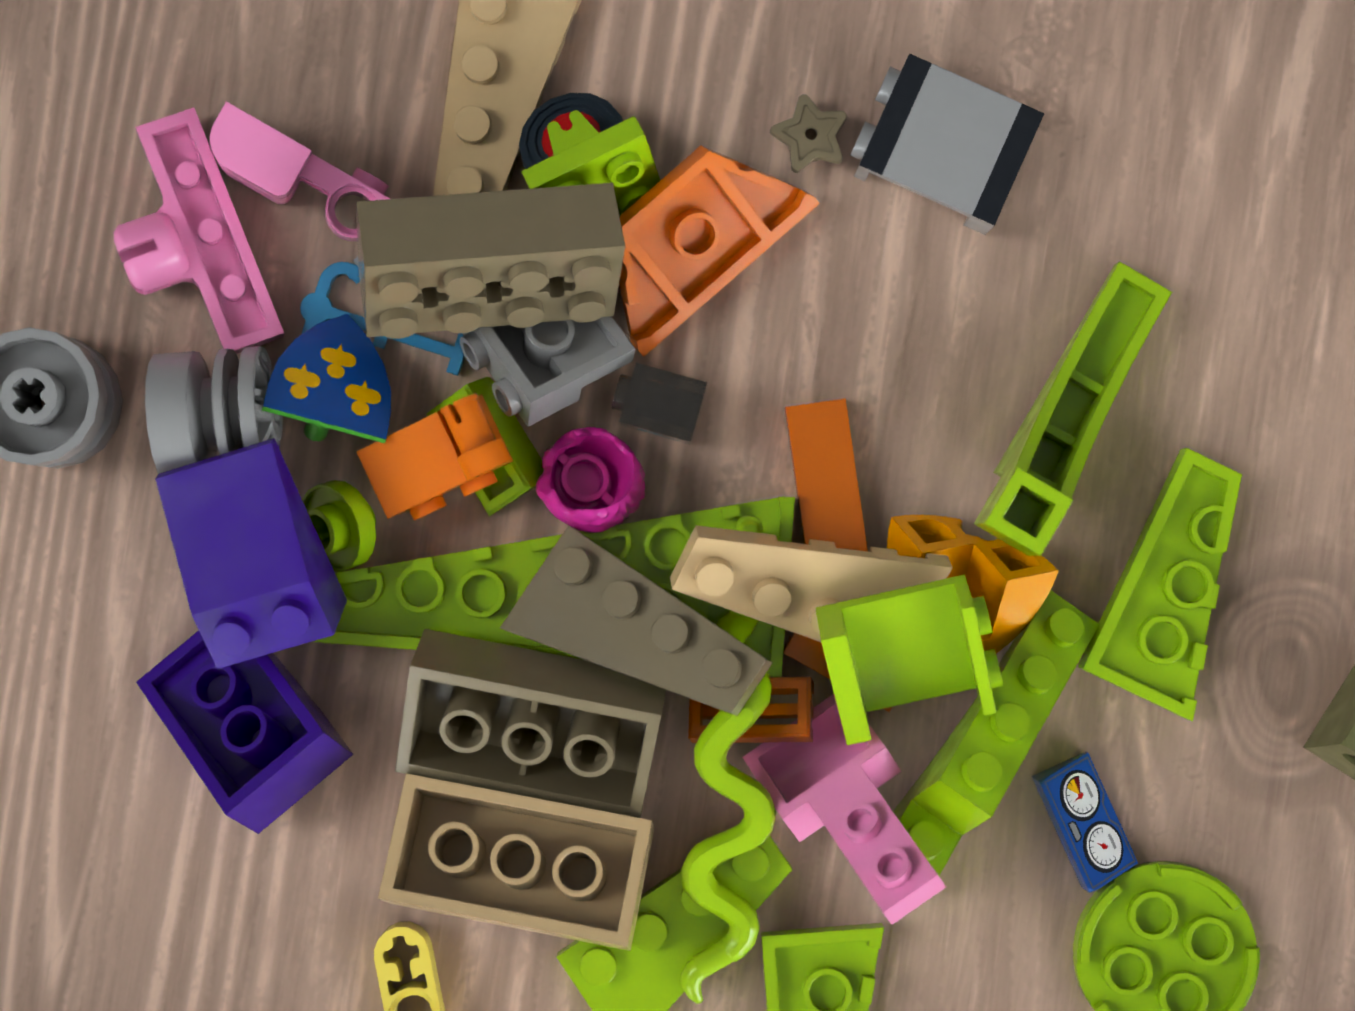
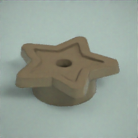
[770,94,847,173]

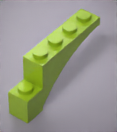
[974,261,1172,556]
[893,590,1100,876]

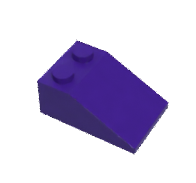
[156,438,347,669]
[136,630,354,834]

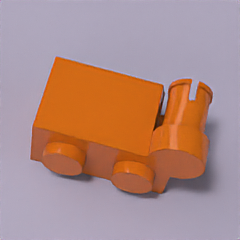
[356,393,513,521]

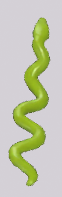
[681,516,776,1004]

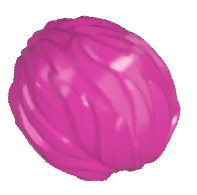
[536,427,645,533]

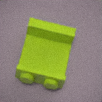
[816,574,1003,745]

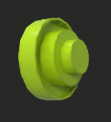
[302,480,376,572]

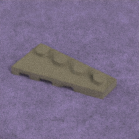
[500,525,772,716]

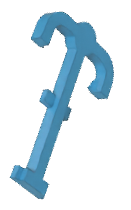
[300,262,465,376]

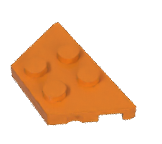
[619,145,820,357]

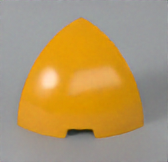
[887,514,1059,654]

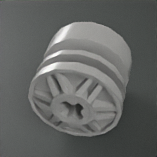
[145,346,283,474]

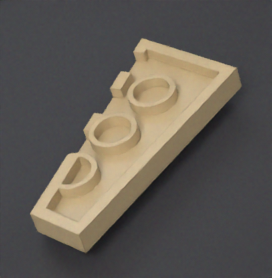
[433,0,582,196]

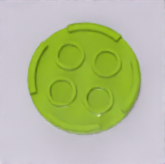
[1073,861,1260,1011]

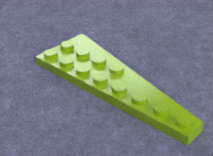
[312,496,795,677]

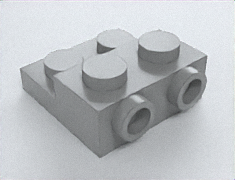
[460,316,635,427]

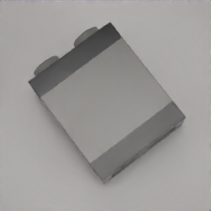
[851,53,1045,235]

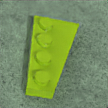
[1078,448,1242,722]

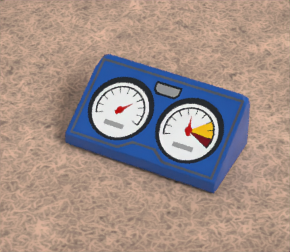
[1031,752,1138,893]

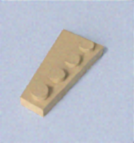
[670,525,953,642]

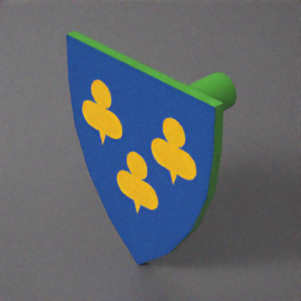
[262,313,391,443]

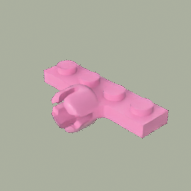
[113,107,284,354]

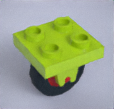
[519,93,660,216]

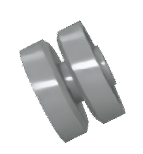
[0,327,123,468]

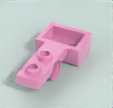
[210,101,390,241]
[742,694,946,925]

